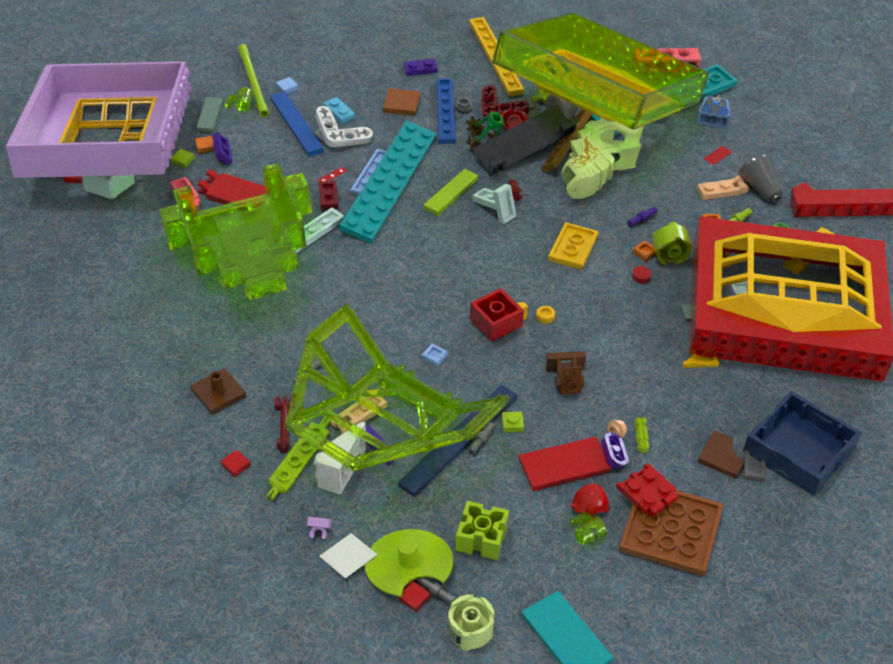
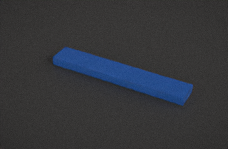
[437,78,455,144]
[270,91,324,157]

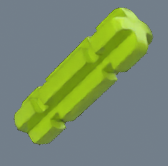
[635,417,649,453]

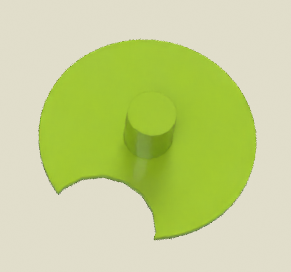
[365,529,453,597]

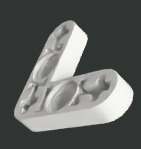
[315,106,373,147]

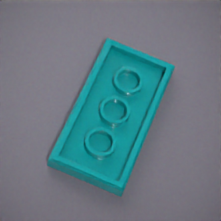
[521,591,613,664]

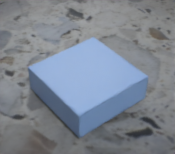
[276,77,298,94]
[421,344,448,367]

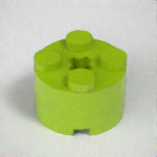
[652,222,693,265]

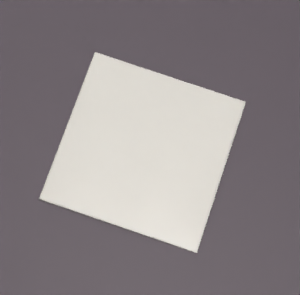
[320,533,378,578]

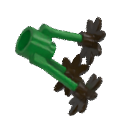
[466,112,505,149]

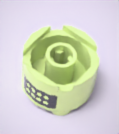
[448,594,494,651]

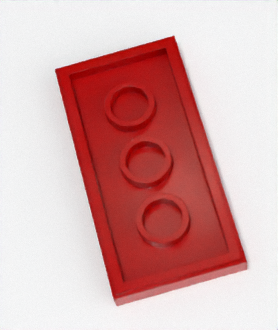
[518,436,611,491]

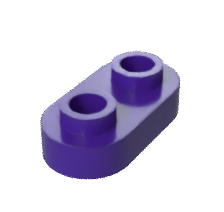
[601,432,629,470]

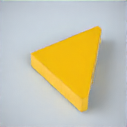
[682,354,719,368]

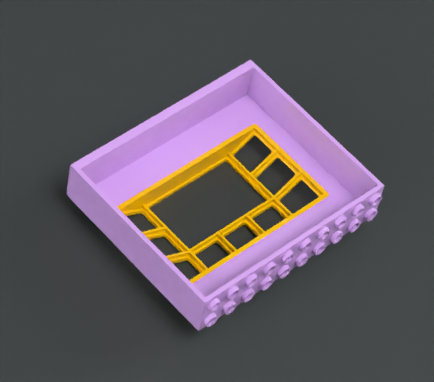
[6,61,192,178]

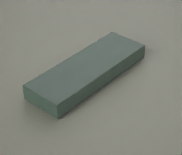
[196,97,223,133]

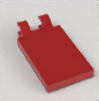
[197,169,269,213]

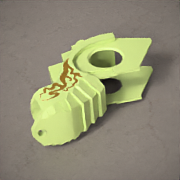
[561,119,645,199]

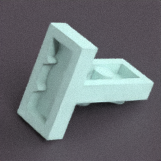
[472,184,516,224]

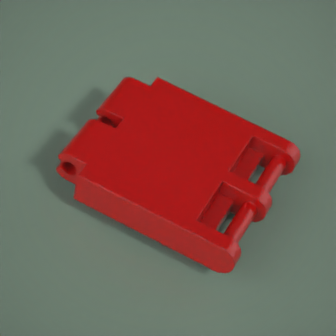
[616,463,679,517]

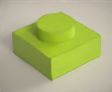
[502,412,524,433]

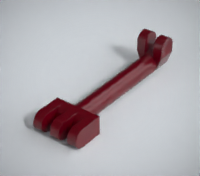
[274,396,295,453]

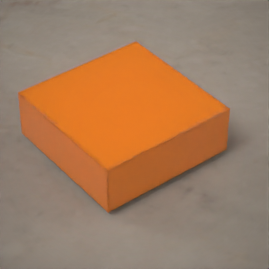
[195,136,215,154]
[632,241,656,262]

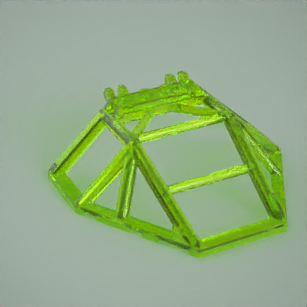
[285,303,510,471]

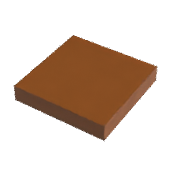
[383,88,421,116]

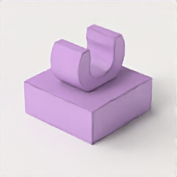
[307,517,332,539]

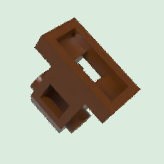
[545,351,586,394]

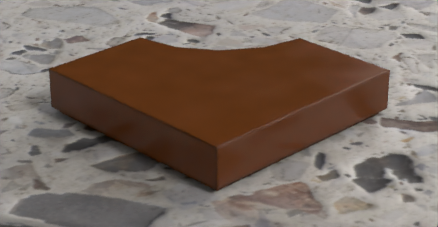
[698,430,745,479]

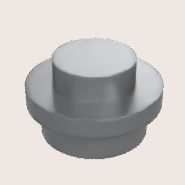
[456,97,472,112]

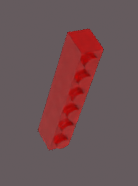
[789,189,893,217]

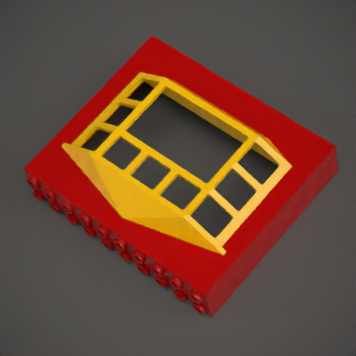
[689,216,893,381]

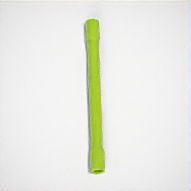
[238,44,269,118]

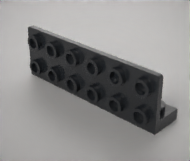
[473,105,578,177]

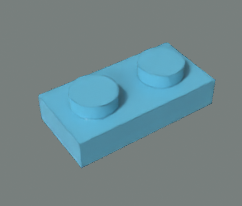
[323,97,355,124]

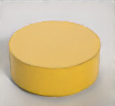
[536,306,555,324]

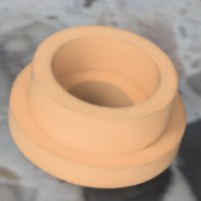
[607,419,627,439]

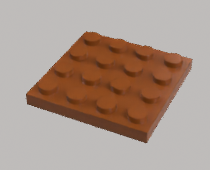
[619,490,724,576]

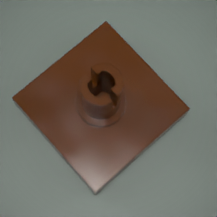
[190,368,246,415]

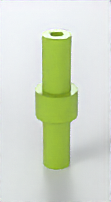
[730,208,752,222]

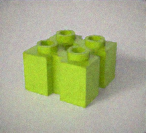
[455,501,509,560]

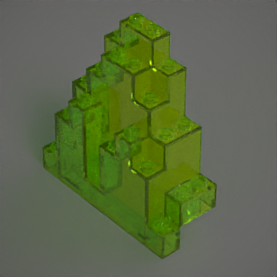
[159,163,312,300]

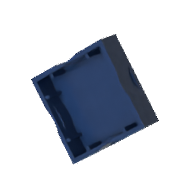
[743,391,862,495]

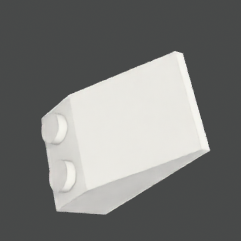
[314,422,366,495]

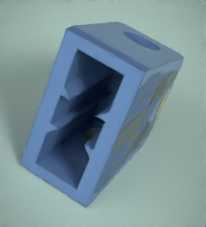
[697,94,730,128]

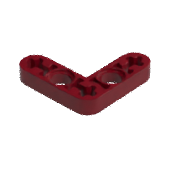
[482,85,530,118]

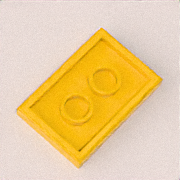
[548,222,599,270]

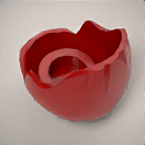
[501,109,528,132]
[570,483,610,516]

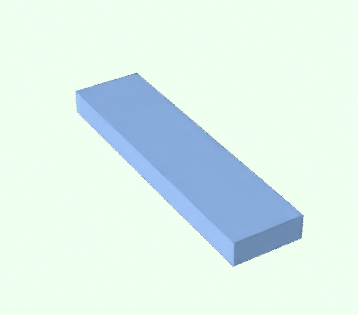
[350,149,386,196]

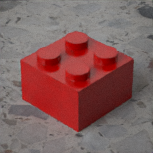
[469,288,524,342]

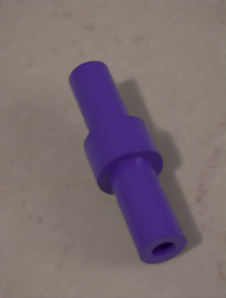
[627,207,658,227]

